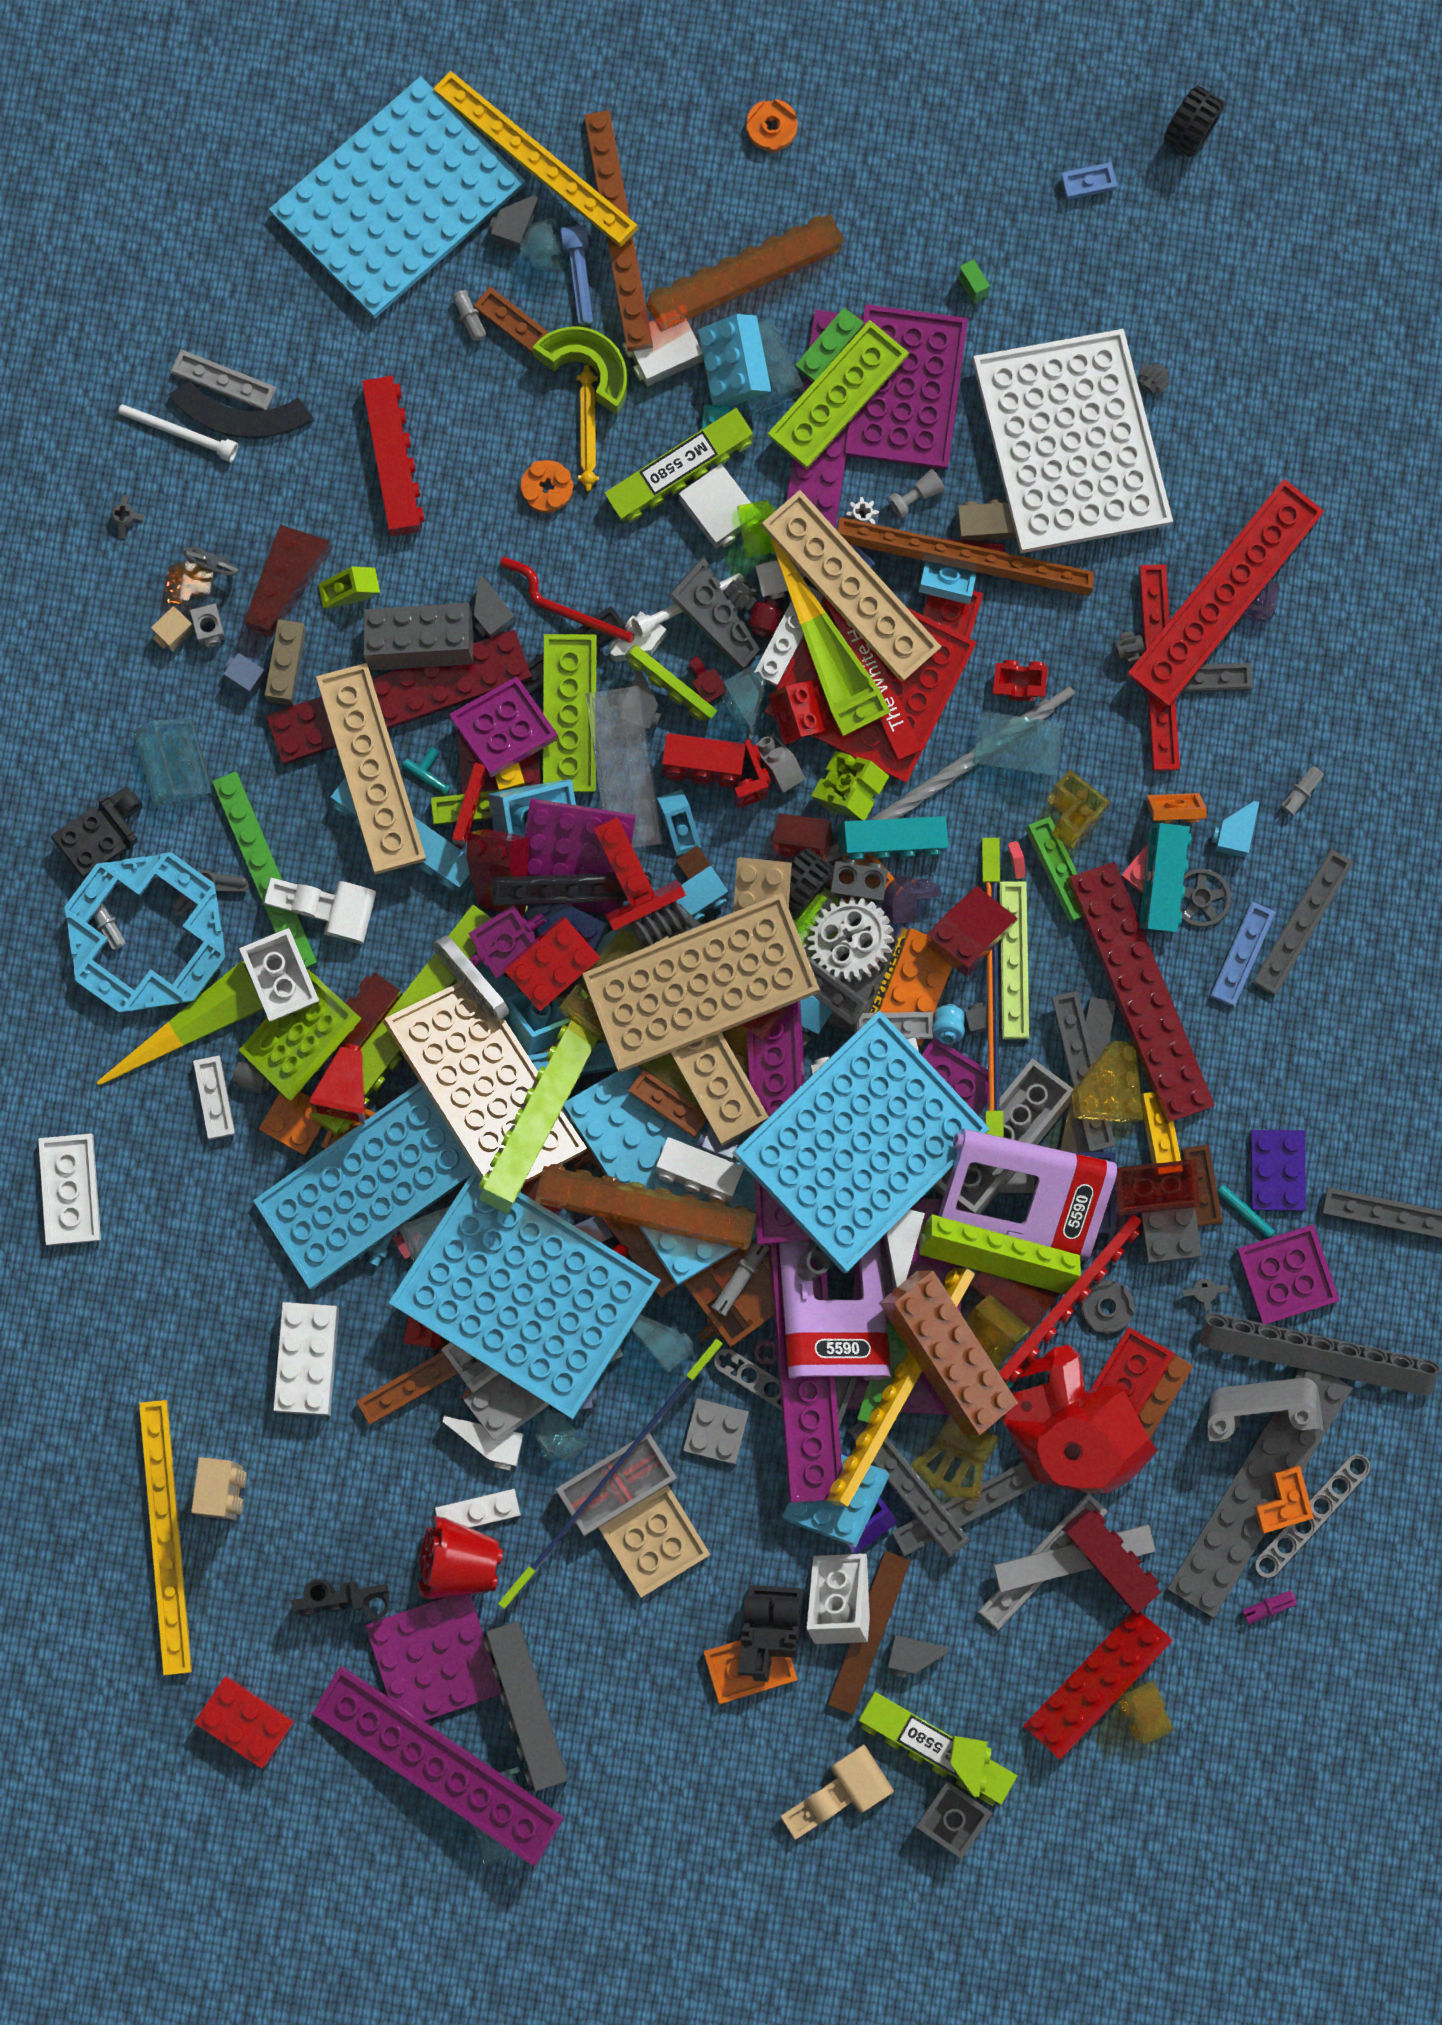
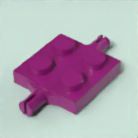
[468,905,547,979]

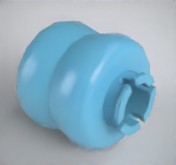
[932,1004,966,1044]

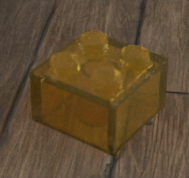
[965,1294,1031,1371]

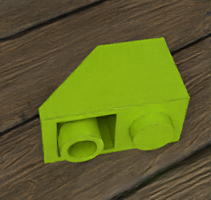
[949,1736,991,1797]

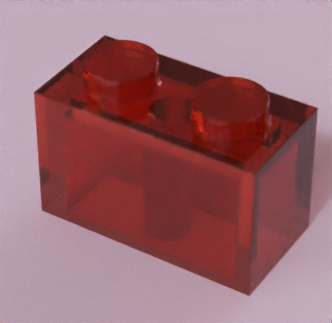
[772,813,833,860]

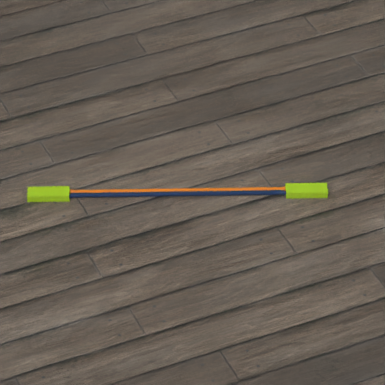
[982,838,1004,1137]
[498,1338,723,1609]

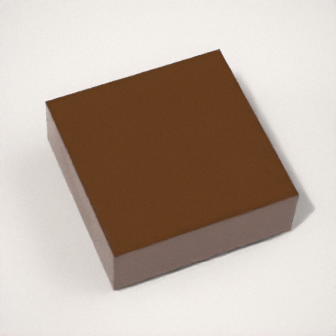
[676,845,713,879]

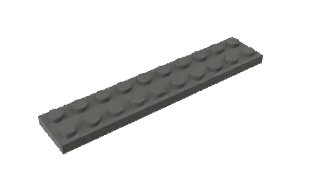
[1167,1368,1353,1618]

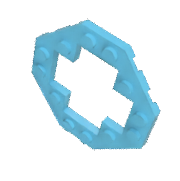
[65,852,226,1013]

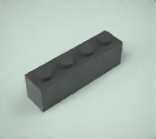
[826,927,899,1036]

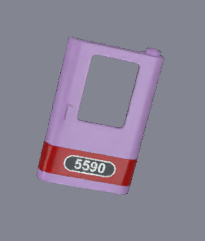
[938,1129,1117,1262]
[779,1239,891,1380]

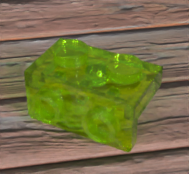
[737,500,775,558]

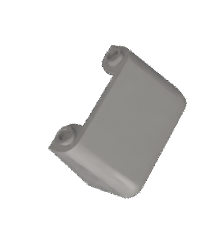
[1208,1378,1324,1443]

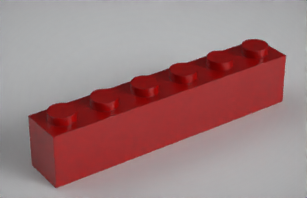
[362,375,425,537]

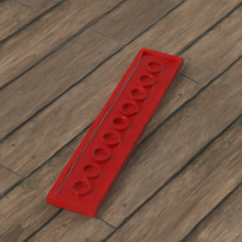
[1126,479,1324,708]

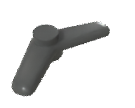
[172,870,249,916]

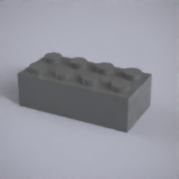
[364,603,474,671]

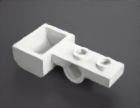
[263,878,376,945]

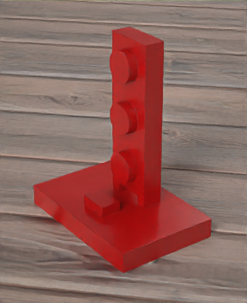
[593,816,686,931]

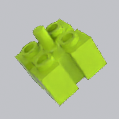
[811,751,889,821]

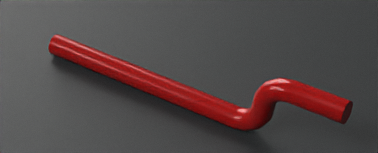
[500,556,635,643]

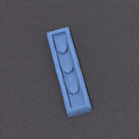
[1209,901,1276,1008]

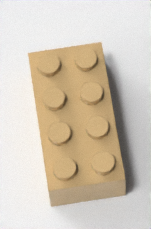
[191,1457,247,1520]

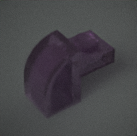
[882,875,941,924]

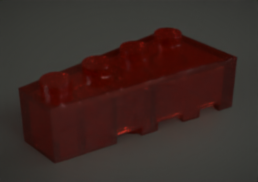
[244,525,332,637]

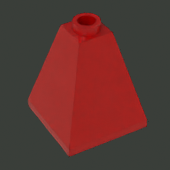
[309,1044,366,1124]

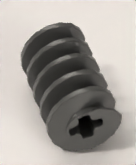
[631,901,692,949]

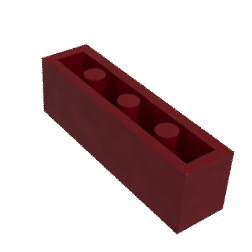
[1061,1508,1161,1614]

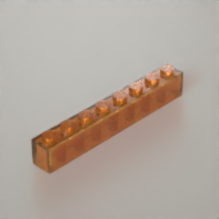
[646,214,845,332]
[535,1164,757,1251]

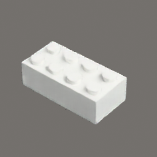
[274,1302,339,1416]

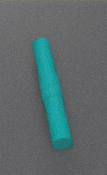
[1217,1184,1275,1239]

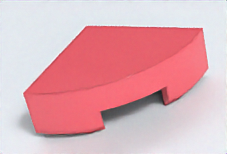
[1008,841,1026,879]

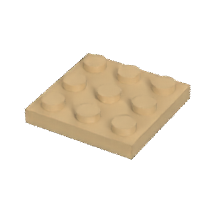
[599,1485,711,1598]

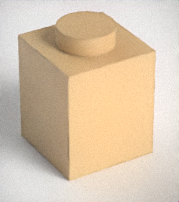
[151,606,195,652]

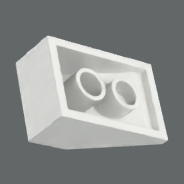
[239,928,320,1022]
[884,1209,925,1290]
[807,1554,870,1644]

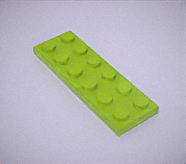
[768,320,909,469]
[543,634,597,793]

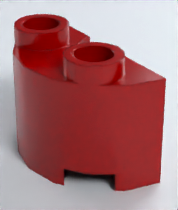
[993,660,1048,702]

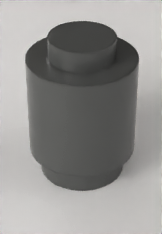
[232,1061,273,1095]

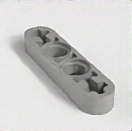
[433,935,509,1022]
[714,1349,782,1411]

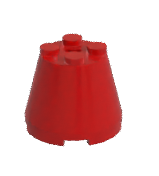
[418,1516,503,1599]

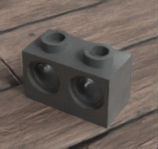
[830,859,888,905]

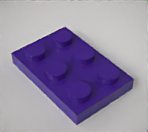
[1250,1130,1306,1211]

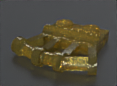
[910,1415,999,1501]

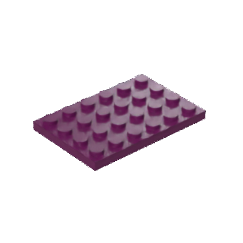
[845,304,968,470]

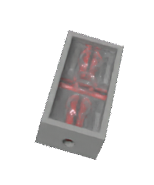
[556,1433,677,1536]

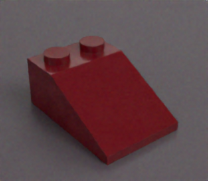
[466,829,530,916]
[926,886,1018,977]

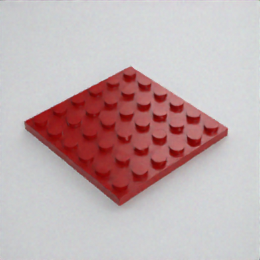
[765,599,977,784]

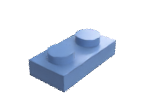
[1061,162,1117,200]

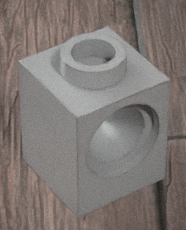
[190,603,226,647]

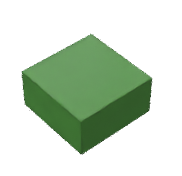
[958,259,990,304]

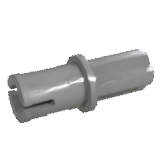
[452,290,486,341]
[1280,767,1324,816]
[92,903,125,950]

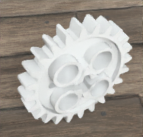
[808,897,894,983]

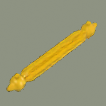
[576,365,599,492]

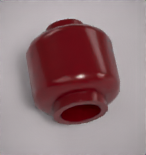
[748,598,785,639]

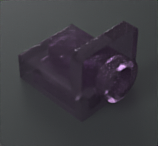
[1245,582,1280,622]

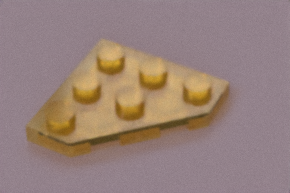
[1071,1041,1143,1123]

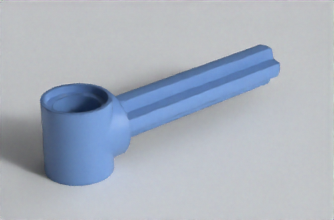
[561,225,593,326]

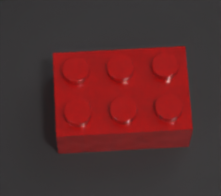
[662,733,746,789]
[502,916,600,1011]
[194,1676,296,1769]

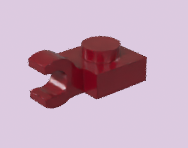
[688,656,728,704]

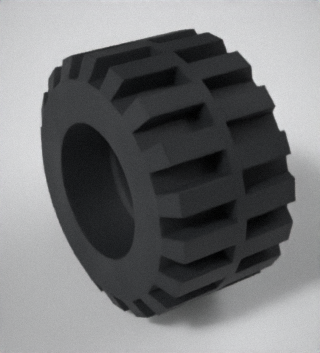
[1164,85,1224,158]
[789,848,834,920]

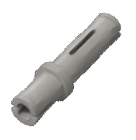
[711,1239,769,1317]

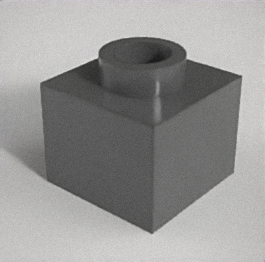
[964,1003,988,1035]

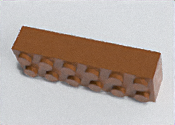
[879,1270,1018,1436]

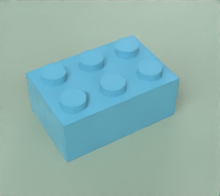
[698,314,771,406]

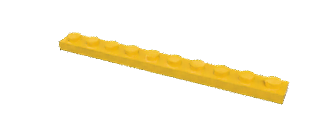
[433,71,638,247]
[827,1268,975,1507]
[139,1400,192,1675]

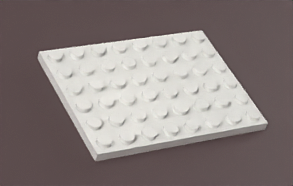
[972,329,1173,553]

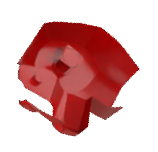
[1002,1344,1158,1494]

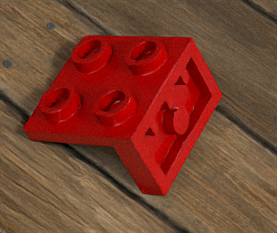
[768,679,839,745]
[734,739,771,809]

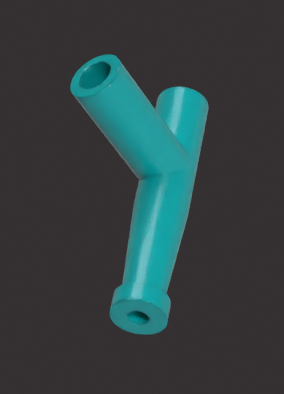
[402,747,451,796]

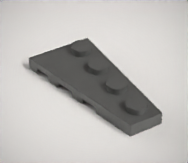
[668,557,760,669]

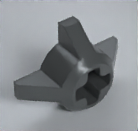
[111,495,144,539]
[1182,1279,1229,1311]

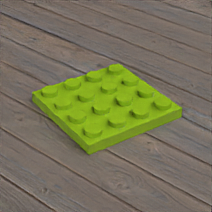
[239,970,362,1101]

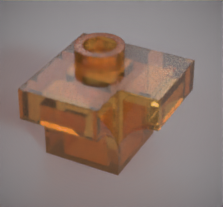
[165,561,213,605]

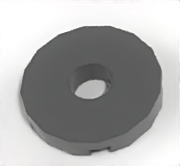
[1080,1280,1135,1334]

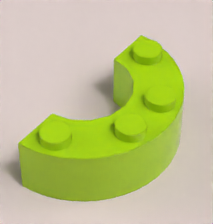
[533,327,627,415]

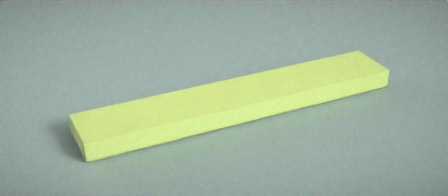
[999,882,1029,1040]

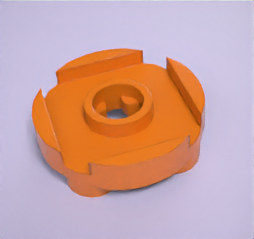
[746,99,798,153]
[521,460,573,514]

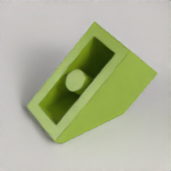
[318,567,380,609]

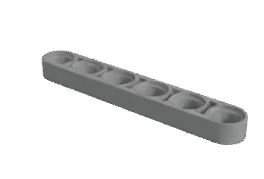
[1254,1454,1370,1578]

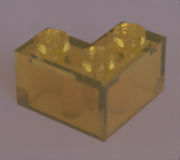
[1047,770,1111,850]
[1117,1680,1174,1744]

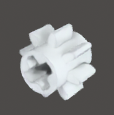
[846,497,879,524]

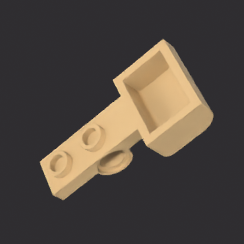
[780,1744,894,1840]

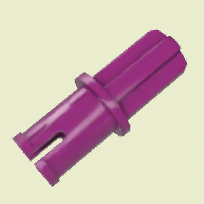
[1242,1591,1297,1625]

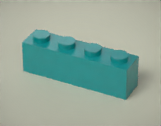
[837,816,949,861]
[1139,823,1191,932]

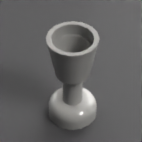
[887,469,945,519]

